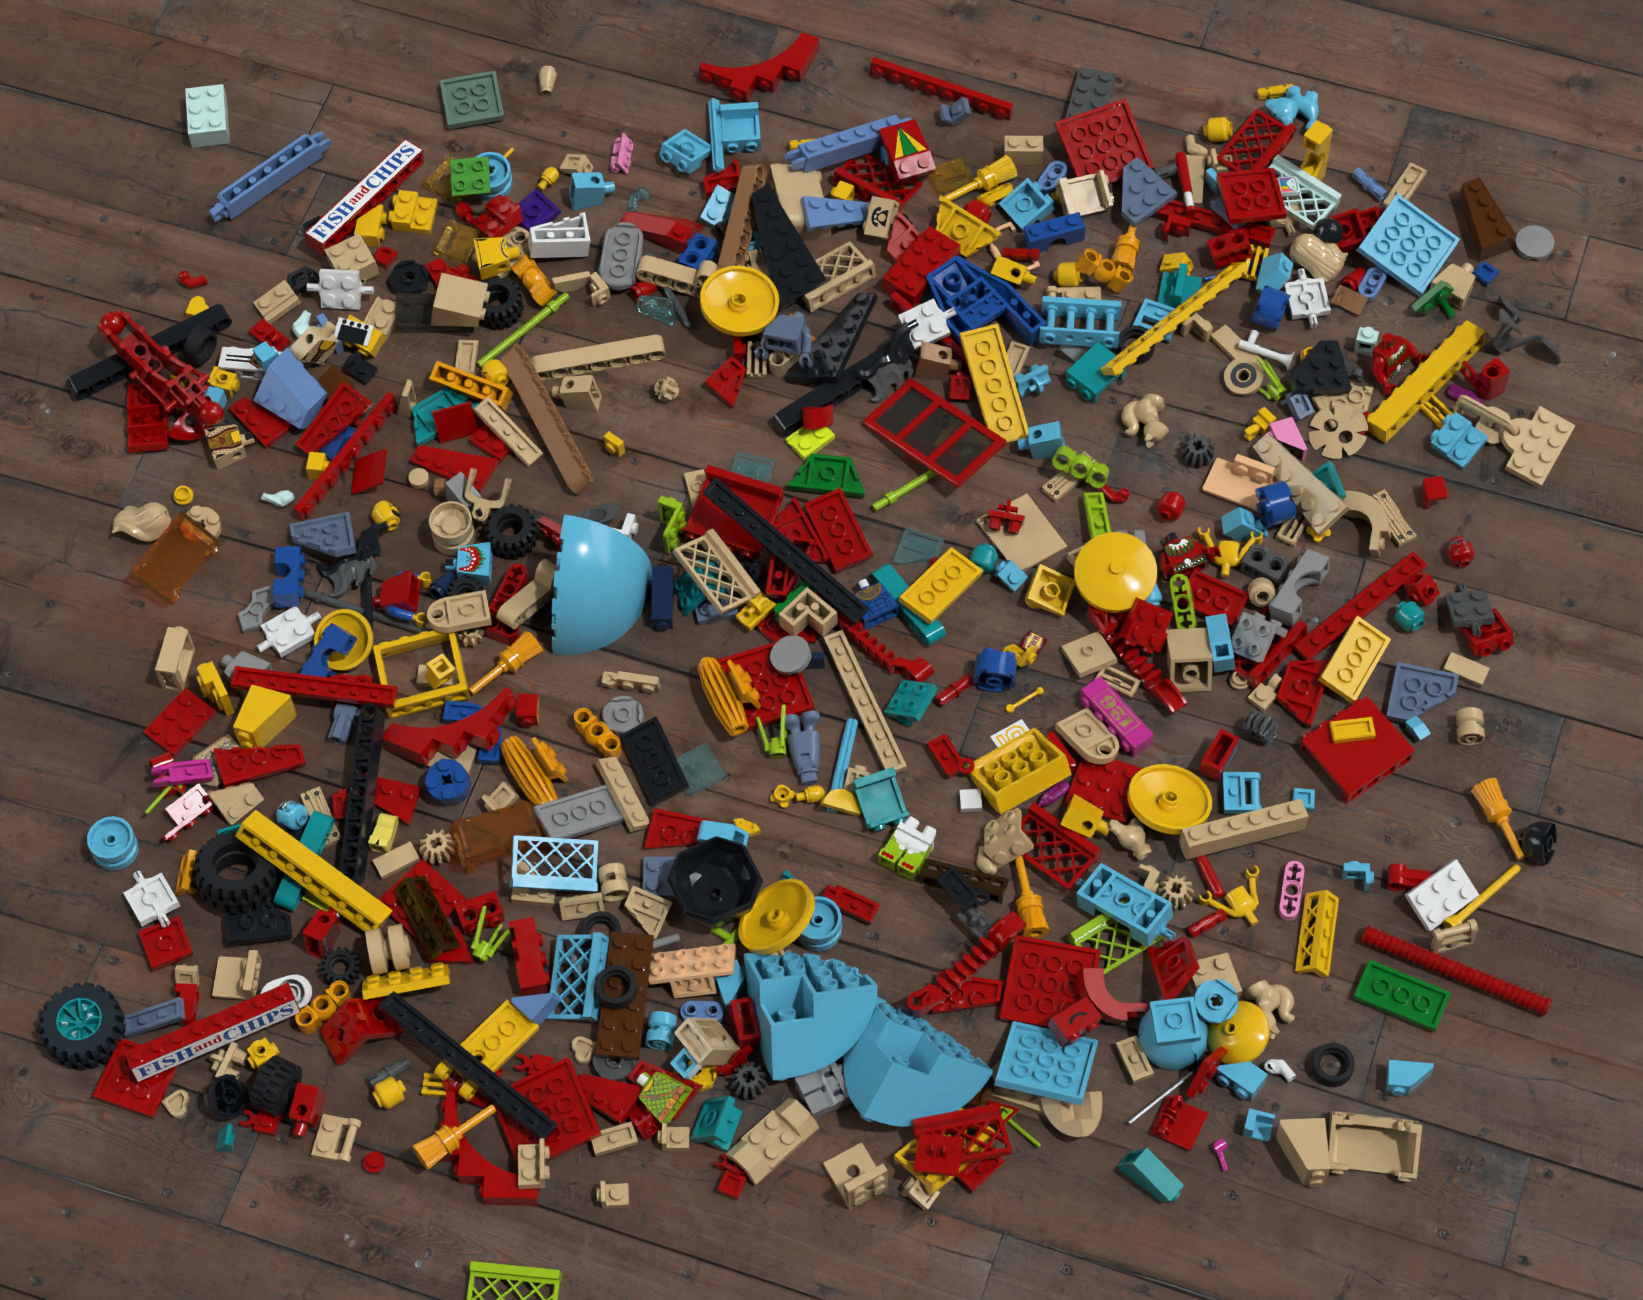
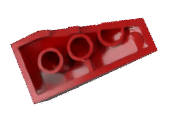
[619,211,704,254]

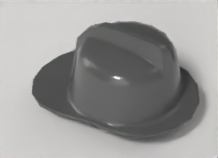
[575,503,622,526]

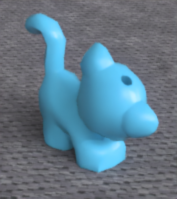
[1264,86,1319,130]

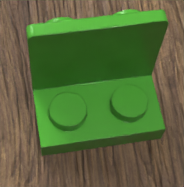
[450,156,491,204]

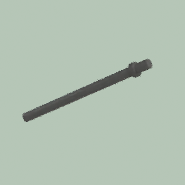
[305,590,432,634]

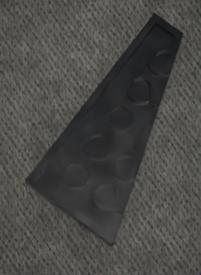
[752,184,828,312]
[784,292,878,383]

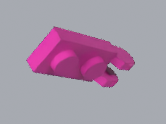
[151,758,213,787]

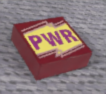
[1019,630,1047,658]

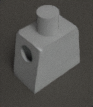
[445,472,483,517]
[221,651,273,699]

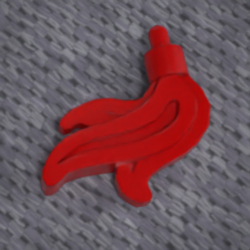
[714,1045,754,1076]

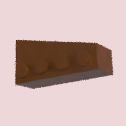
[1459,177,1517,262]

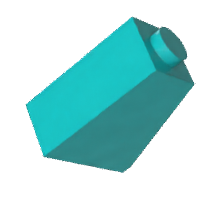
[1116,1148,1184,1203]

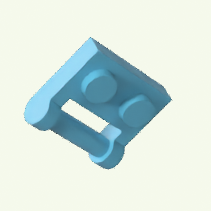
[1133,298,1175,342]
[1222,772,1262,814]

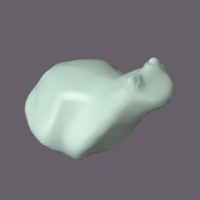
[292,310,311,338]
[261,490,295,508]

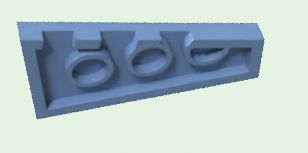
[800,196,869,232]

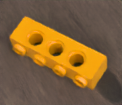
[429,361,513,412]

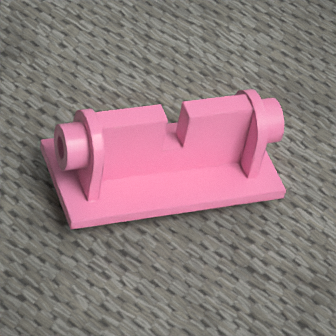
[610,133,633,175]

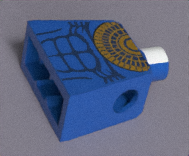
[854,579,899,630]

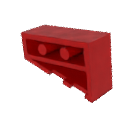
[766,536,815,602]
[508,917,550,996]

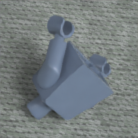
[755,311,813,368]

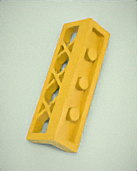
[1295,890,1339,978]

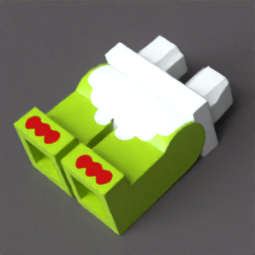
[878,816,936,881]

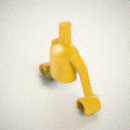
[1198,527,1263,578]
[1198,865,1259,926]

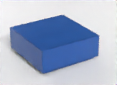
[1472,261,1499,287]

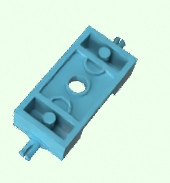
[1075,863,1176,948]

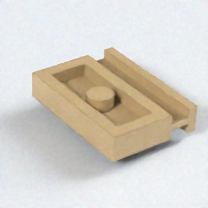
[253,280,301,324]
[363,296,404,339]

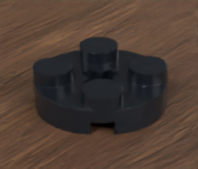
[390,260,429,298]

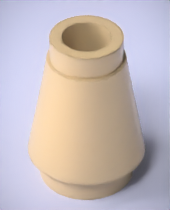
[538,66,557,96]

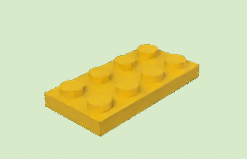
[899,547,983,625]
[1318,616,1391,704]
[362,962,450,1000]

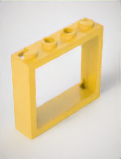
[373,630,471,719]

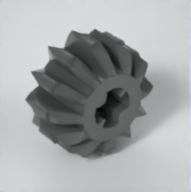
[1181,433,1215,468]
[1242,710,1279,744]
[730,1062,768,1100]

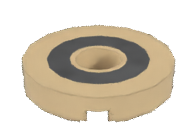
[1224,357,1264,396]

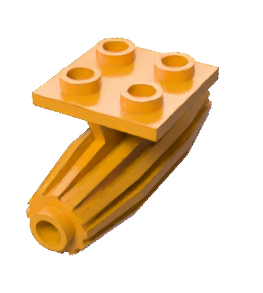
[697,657,761,736]
[500,736,569,806]

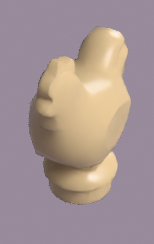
[1108,818,1152,861]

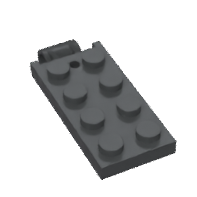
[1065,67,1117,119]

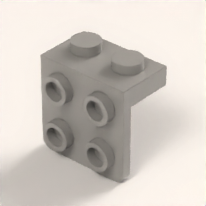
[1231,611,1288,663]

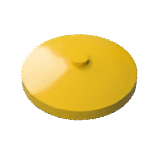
[700,266,779,336]
[1074,532,1157,613]
[1127,764,1212,834]
[738,879,815,955]

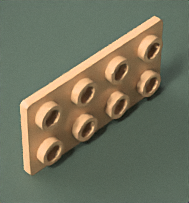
[1202,454,1278,512]
[648,944,736,999]

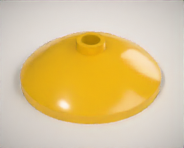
[314,609,373,671]
[1207,1001,1270,1064]

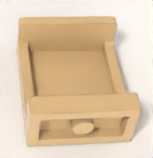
[1055,169,1114,217]

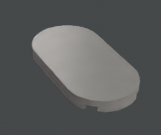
[599,222,644,290]

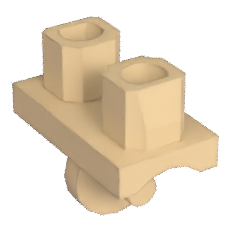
[209,1042,248,1080]

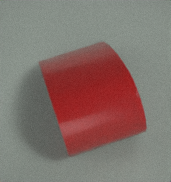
[802,404,834,429]

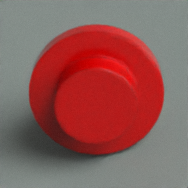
[363,1151,386,1173]

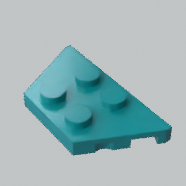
[412,387,480,446]

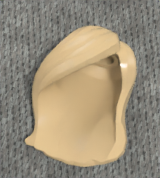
[1290,233,1348,283]
[112,502,171,542]

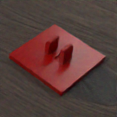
[432,401,478,444]
[351,449,387,495]
[914,1133,964,1177]

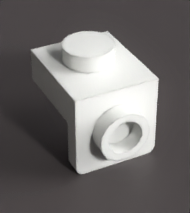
[613,513,639,539]

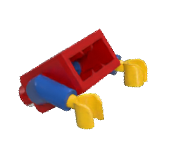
[372,570,431,629]

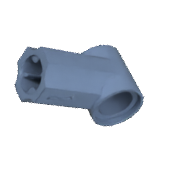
[328,702,360,745]

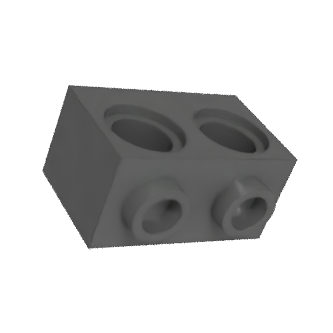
[1240,543,1290,589]

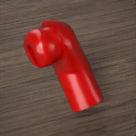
[178,271,208,288]

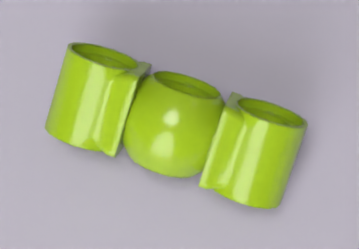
[1052,446,1110,488]

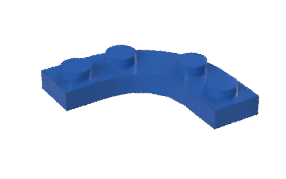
[443,700,503,765]

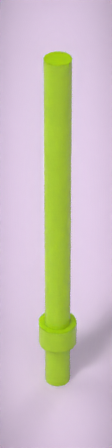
[477,292,570,368]
[872,446,974,512]

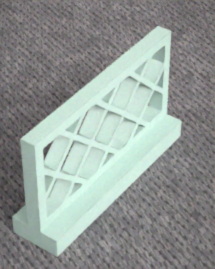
[1269,155,1342,230]

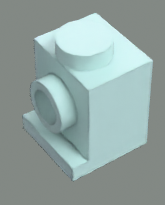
[1354,327,1379,357]

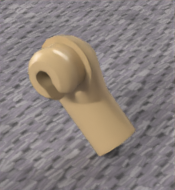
[1185,135,1208,157]
[976,846,997,875]

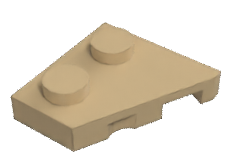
[206,782,264,826]

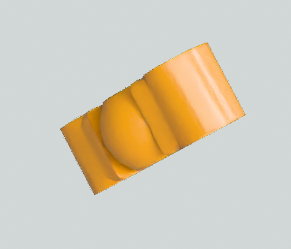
[1075,248,1133,293]
[511,253,557,306]
[574,708,622,759]
[295,981,351,1035]

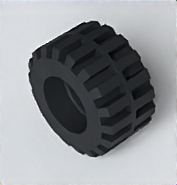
[479,276,524,330]
[485,504,538,560]
[250,1055,302,1117]

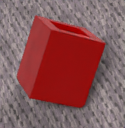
[1421,476,1448,509]

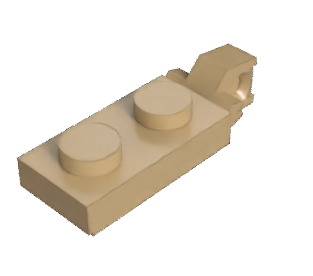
[602,671,661,693]

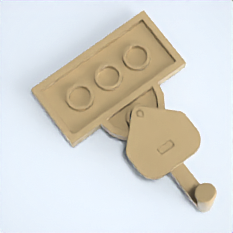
[1452,395,1575,489]

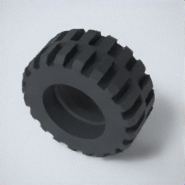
[194,831,278,913]

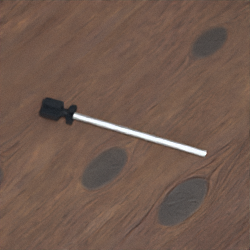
[1127,1056,1207,1125]

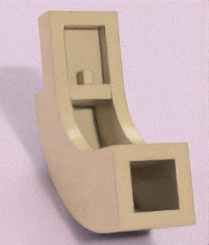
[1343,491,1391,557]

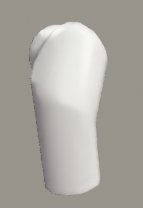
[1264,1059,1297,1082]

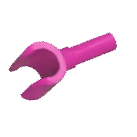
[1212,1138,1228,1172]

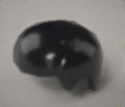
[1314,217,1344,243]

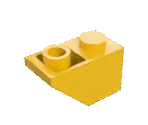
[354,205,388,248]

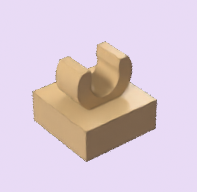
[175,964,199,986]

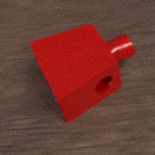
[289,1082,326,1138]

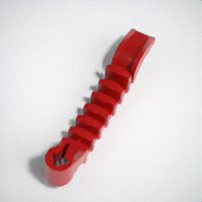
[821,596,935,682]
[1088,603,1187,715]
[907,911,1027,1017]

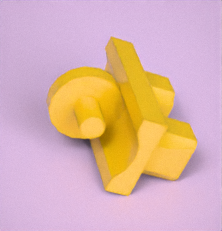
[736,592,776,631]

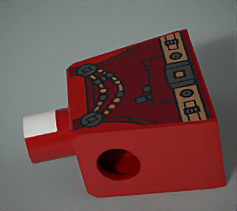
[302,906,341,959]

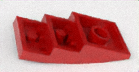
[1327,206,1387,252]
[127,382,170,453]

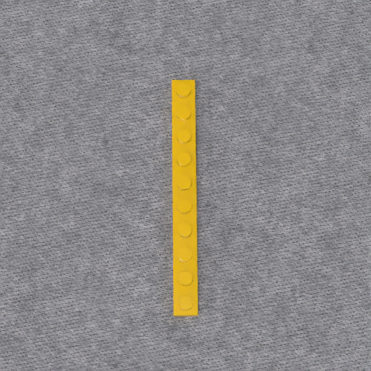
[1100,262,1248,376]

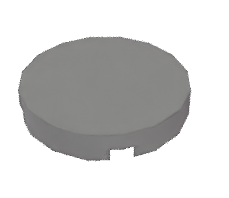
[1515,225,1555,261]
[770,635,811,675]
[602,696,644,735]

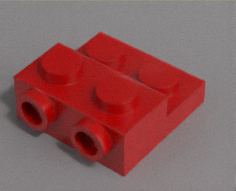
[472,194,524,238]
[1119,597,1174,654]
[1459,608,1514,657]

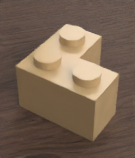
[779,588,838,637]

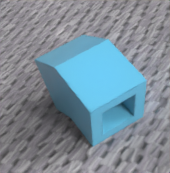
[1405,715,1431,743]

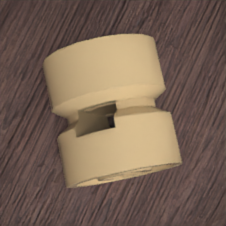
[1456,707,1485,746]
[598,863,630,902]

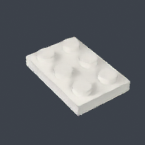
[1405,859,1479,931]

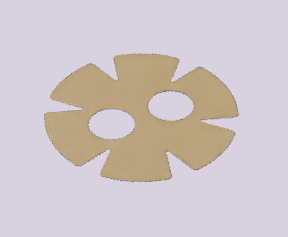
[1308,404,1368,459]

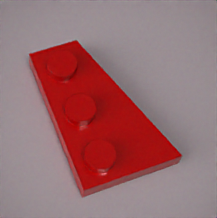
[229,397,296,449]
[578,1073,644,1125]

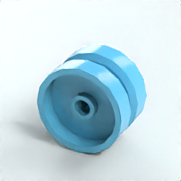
[476,152,513,202]
[87,816,139,871]
[797,896,842,952]

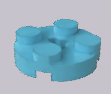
[1194,979,1238,1024]

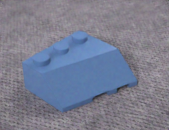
[253,348,328,429]

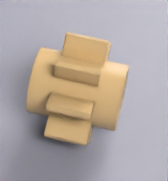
[654,376,679,403]
[458,627,484,648]

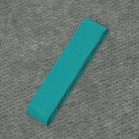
[870,563,946,647]
[274,810,335,911]

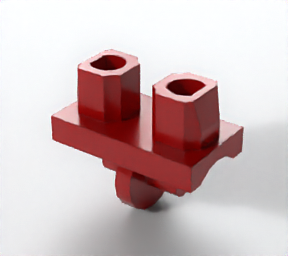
[987,499,1025,535]

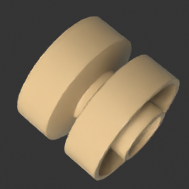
[429,501,475,556]
[365,924,411,975]

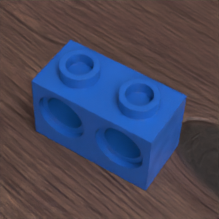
[677,232,718,270]

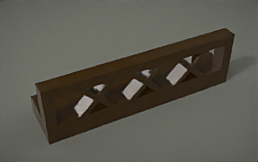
[920,858,1009,904]
[395,876,461,960]

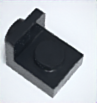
[287,266,320,294]
[345,351,378,385]
[742,560,767,584]

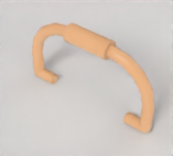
[989,222,1040,273]

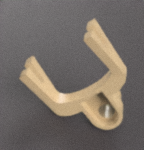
[465,468,512,521]

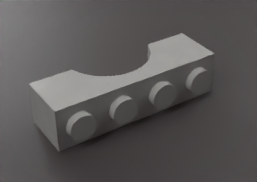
[1268,549,1330,627]

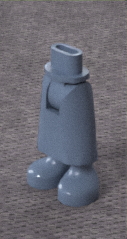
[785,711,820,785]

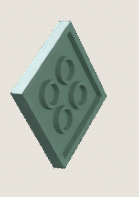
[440,71,505,129]

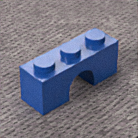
[1023,212,1085,253]
[273,546,306,608]
[300,623,358,678]

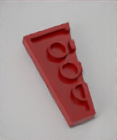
[295,381,375,455]
[410,445,500,494]
[213,744,306,788]

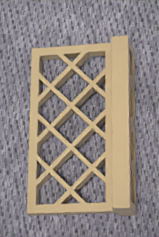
[801,241,876,312]
[672,529,761,615]

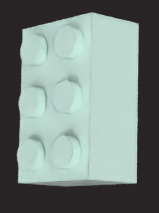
[185,84,230,148]

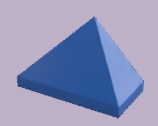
[320,426,356,461]

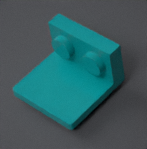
[675,560,725,616]

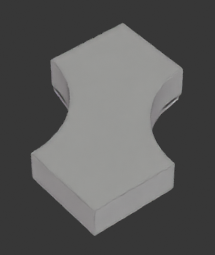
[238,585,275,634]

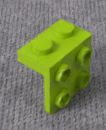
[658,496,687,555]

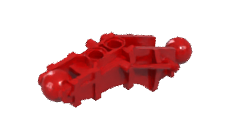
[97,309,224,426]

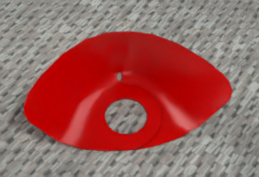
[168,396,212,440]

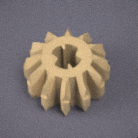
[419,829,456,866]
[1157,874,1194,911]

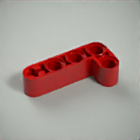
[483,564,528,646]

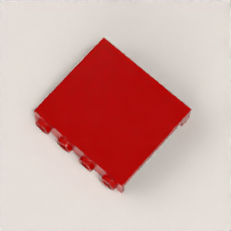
[681,464,785,560]
[1299,696,1415,804]

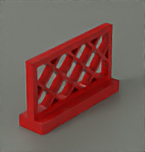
[1217,109,1296,172]
[833,154,923,213]
[1232,606,1307,689]
[1021,802,1101,891]
[913,1103,1012,1164]

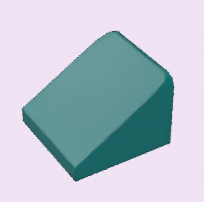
[216,1124,236,1153]

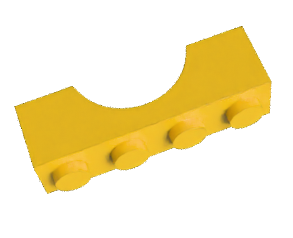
[1300,120,1333,181]

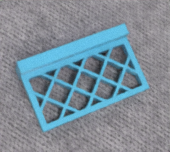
[509,835,598,893]
[547,932,610,1022]

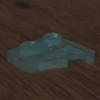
[637,295,677,326]
[893,527,945,565]

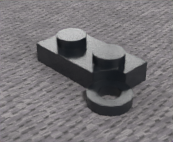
[937,866,990,913]

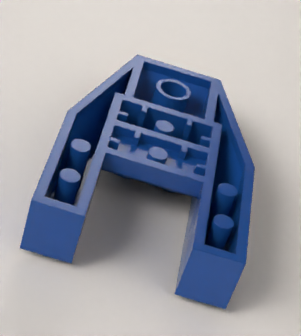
[926,255,1047,348]

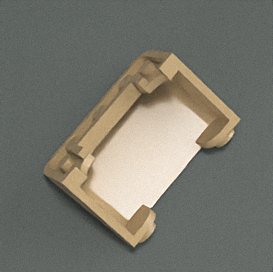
[769,163,834,242]
[1328,1111,1422,1182]

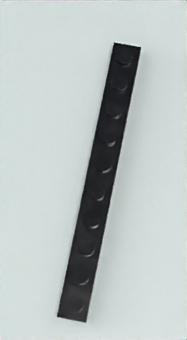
[702,478,869,625]
[378,991,558,1141]

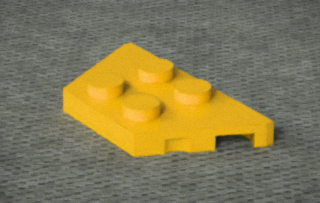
[936,195,1003,258]

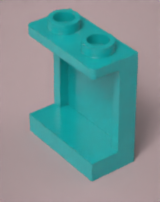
[1066,342,1128,404]
[852,767,910,832]

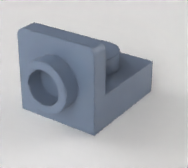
[939,97,971,126]
[1280,391,1315,421]

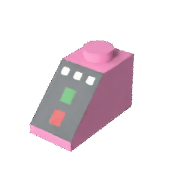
[1267,417,1307,461]

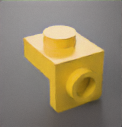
[1160,252,1193,276]
[1003,644,1039,667]

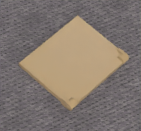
[976,493,1068,572]

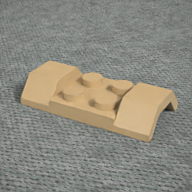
[725,1098,819,1186]

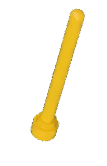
[1442,864,1521,929]

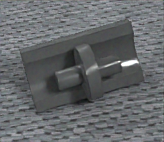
[957,904,995,940]

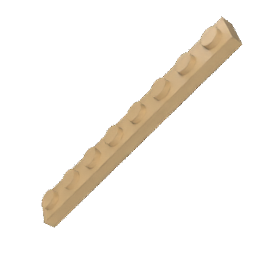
[823,630,907,773]

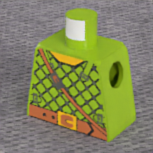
[637,1072,693,1123]

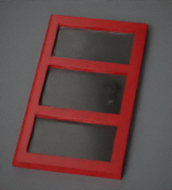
[862,378,1007,488]

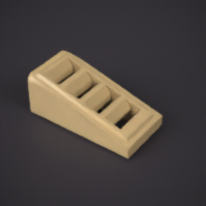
[397,379,417,418]

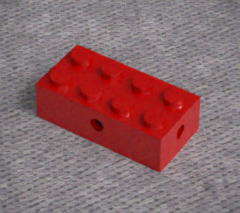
[883,226,961,307]

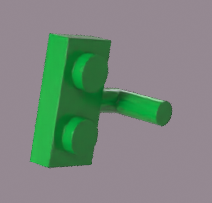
[1412,280,1456,319]

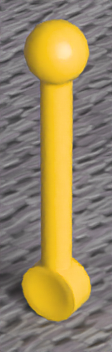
[1006,687,1044,713]

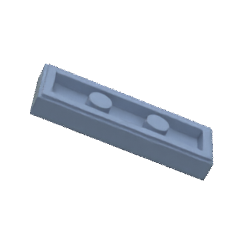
[124,997,185,1038]

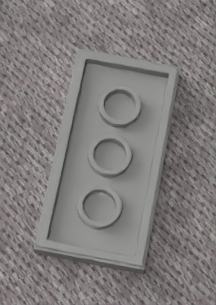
[532,785,625,844]

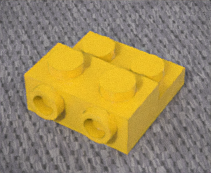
[388,190,438,235]
[196,661,235,716]

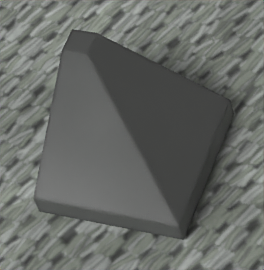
[1059,345,1085,363]

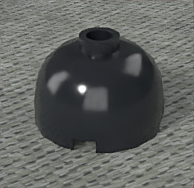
[1519,821,1557,864]
[204,1074,249,1120]

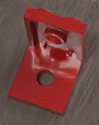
[320,997,404,1065]

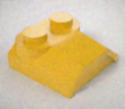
[1025,564,1076,617]

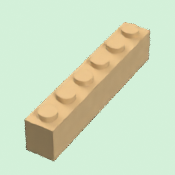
[1179,799,1309,860]

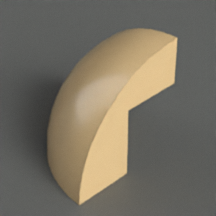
[1041,1091,1102,1137]

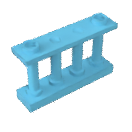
[1039,296,1121,348]

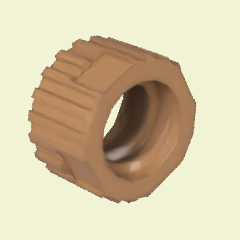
[434,478,447,497]

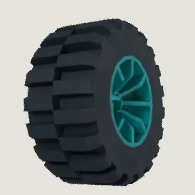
[38,982,126,1070]

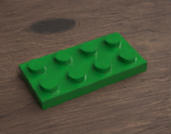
[1353,959,1451,1033]

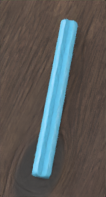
[708,98,724,173]
[827,718,858,813]

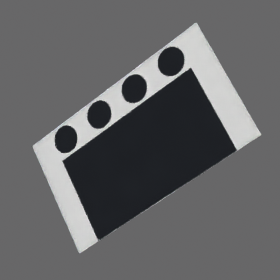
[334,317,374,346]

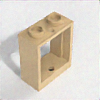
[155,626,195,692]
[674,1017,741,1065]

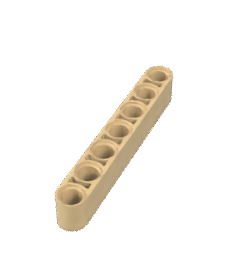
[530,335,666,381]

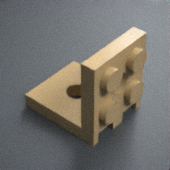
[823,1142,888,1210]

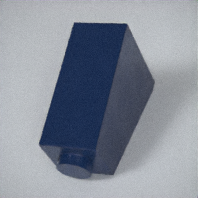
[652,566,675,631]

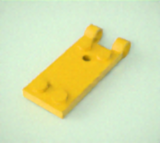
[434,1000,539,1101]

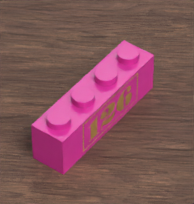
[1080,676,1154,757]

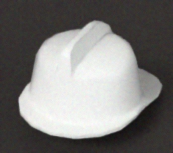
[261,974,312,1008]

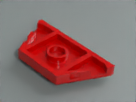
[773,497,830,563]
[1276,657,1331,729]
[1147,936,1200,1000]

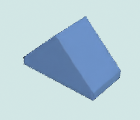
[511,993,560,1025]

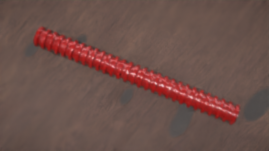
[1361,925,1551,1016]

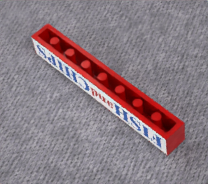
[305,139,424,257]
[124,982,301,1083]

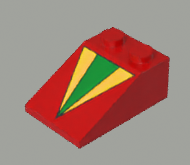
[879,119,936,184]

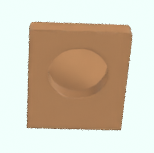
[1331,285,1368,315]

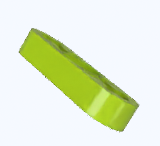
[1170,574,1197,629]

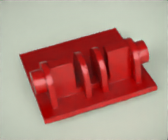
[1150,1094,1209,1152]

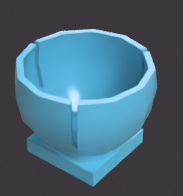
[1138,997,1208,1071]

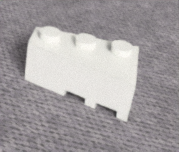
[528,212,590,258]

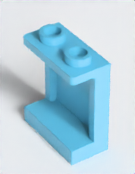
[720,102,761,153]

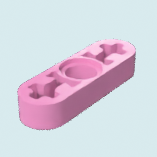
[1279,861,1305,921]

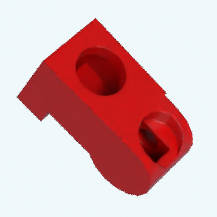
[175,983,201,1027]

